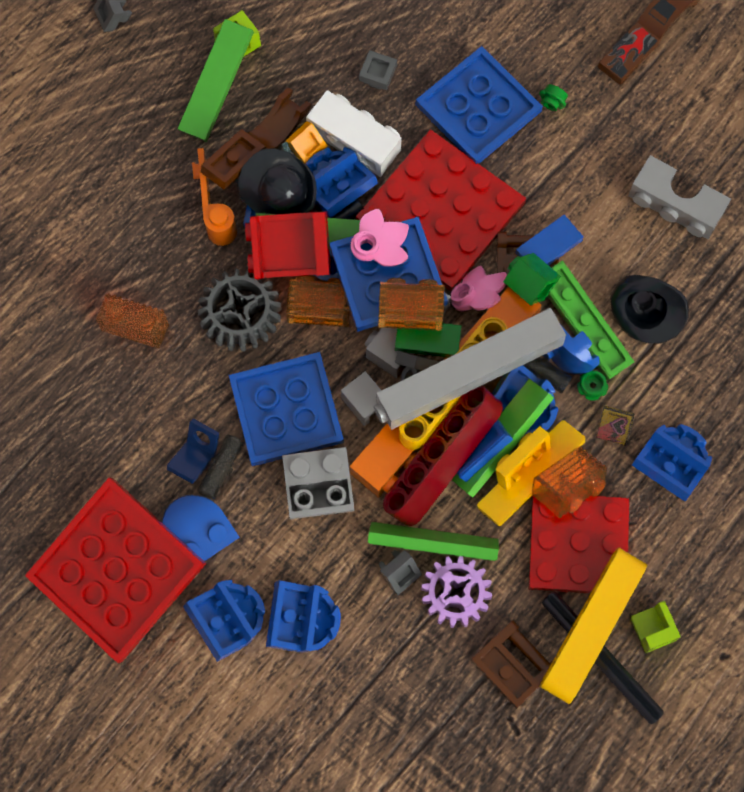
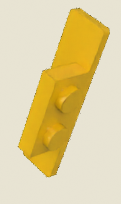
[477,420,585,526]

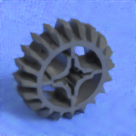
[198,268,282,352]

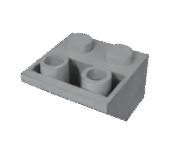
[282,447,355,519]

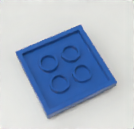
[415,46,543,164]
[329,217,448,332]
[229,352,344,467]

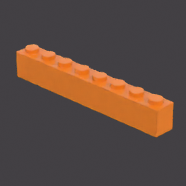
[349,287,542,498]

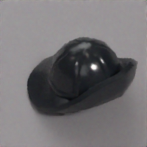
[238,149,317,214]
[610,275,689,344]

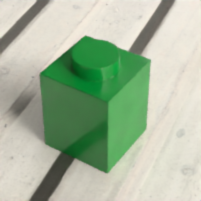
[503,253,561,306]

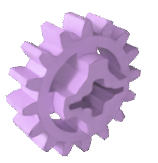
[421,556,492,628]

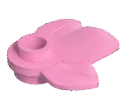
[351,209,409,267]
[451,265,507,311]

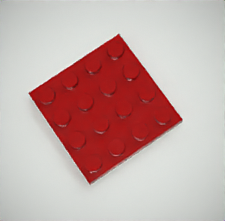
[356,129,526,292]
[25,477,207,663]

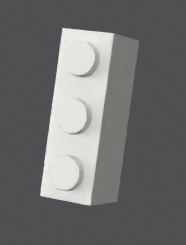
[306,90,401,177]

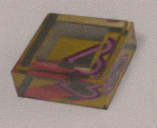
[595,405,635,446]

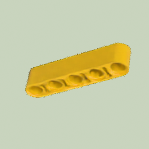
[399,317,508,450]
[540,547,647,704]

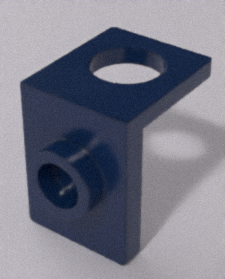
[167,419,219,484]

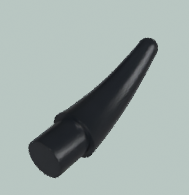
[331,199,365,219]

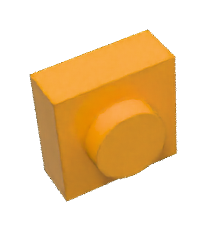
[285,121,328,164]

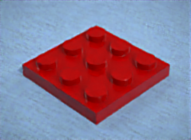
[528,492,629,593]

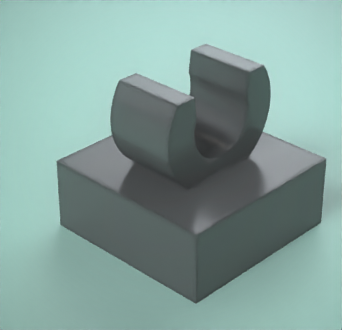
[93,0,132,32]
[359,50,397,90]
[395,351,439,381]
[379,550,422,595]

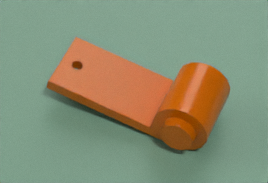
[192,148,237,246]

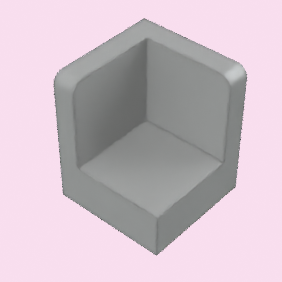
[341,371,382,426]

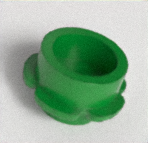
[539,84,568,111]
[577,371,608,401]

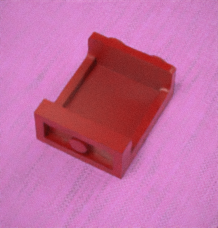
[245,211,331,279]

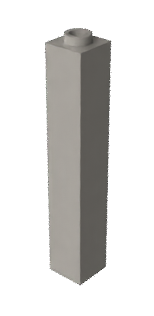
[373,308,566,430]

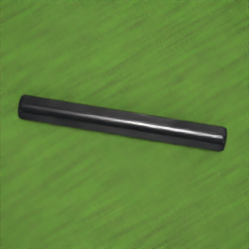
[542,592,664,724]

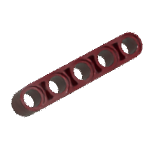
[383,385,503,526]

